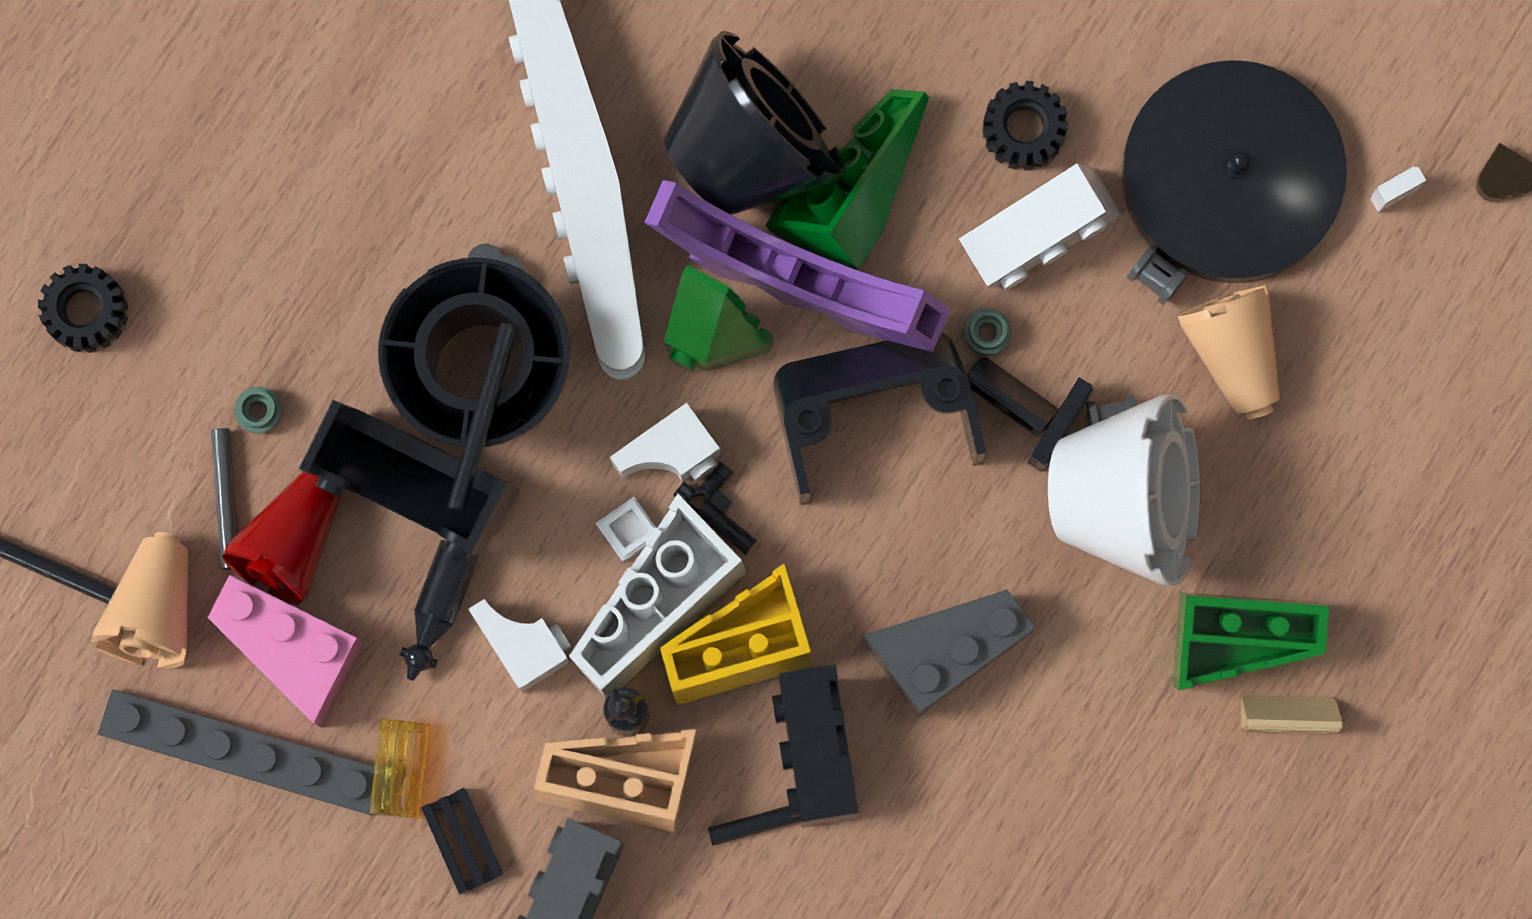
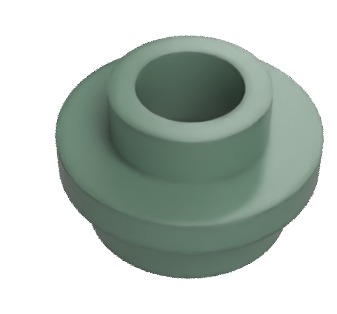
[964,309,1011,356]
[234,387,282,434]

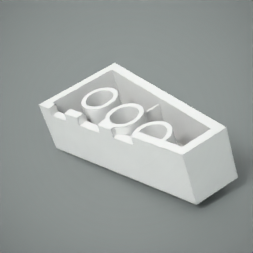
[569,494,747,698]

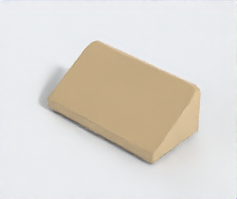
[1241,695,1342,734]

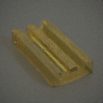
[370,718,430,819]

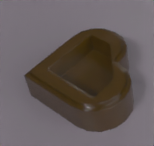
[1476,143,1532,202]

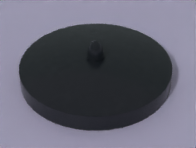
[1121,60,1347,283]

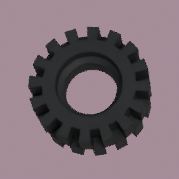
[982,81,1068,171]
[38,264,128,353]

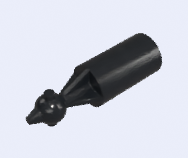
[399,540,479,681]
[603,687,649,736]

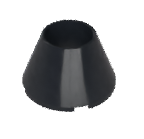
[664,31,845,215]
[378,257,570,447]

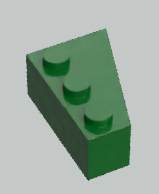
[1173,592,1329,691]

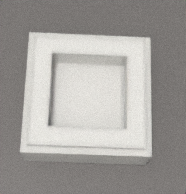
[1370,166,1426,213]
[596,497,655,563]

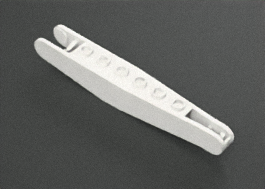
[509,0,645,380]

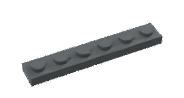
[97,689,385,816]

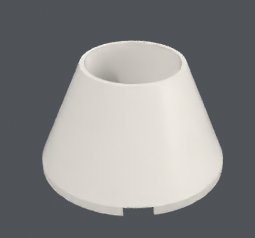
[1048,394,1200,586]

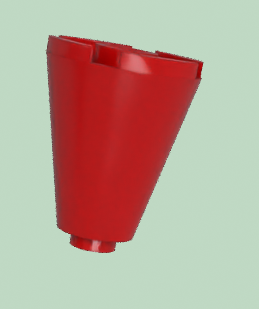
[222,472,341,605]

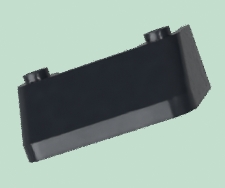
[773,332,986,505]
[299,400,520,560]

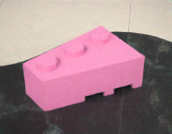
[208,575,363,727]

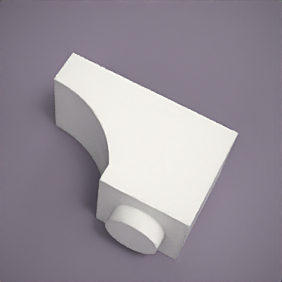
[610,403,720,482]
[469,599,571,693]

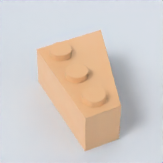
[534,729,696,833]

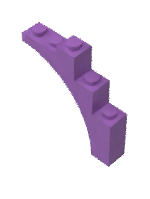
[644,180,951,352]

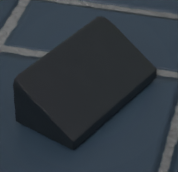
[967,357,1058,437]

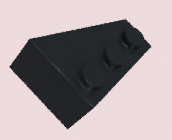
[772,664,859,828]

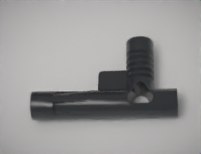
[673,461,757,555]

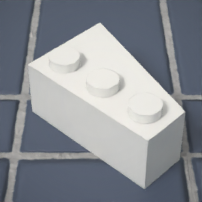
[959,164,1123,290]

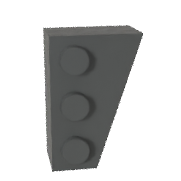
[862,590,1035,716]
[517,818,625,919]

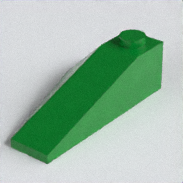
[766,89,929,270]
[664,265,773,372]

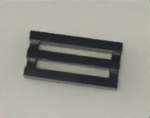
[1027,377,1093,471]
[421,788,504,895]

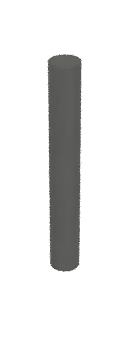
[211,428,237,570]

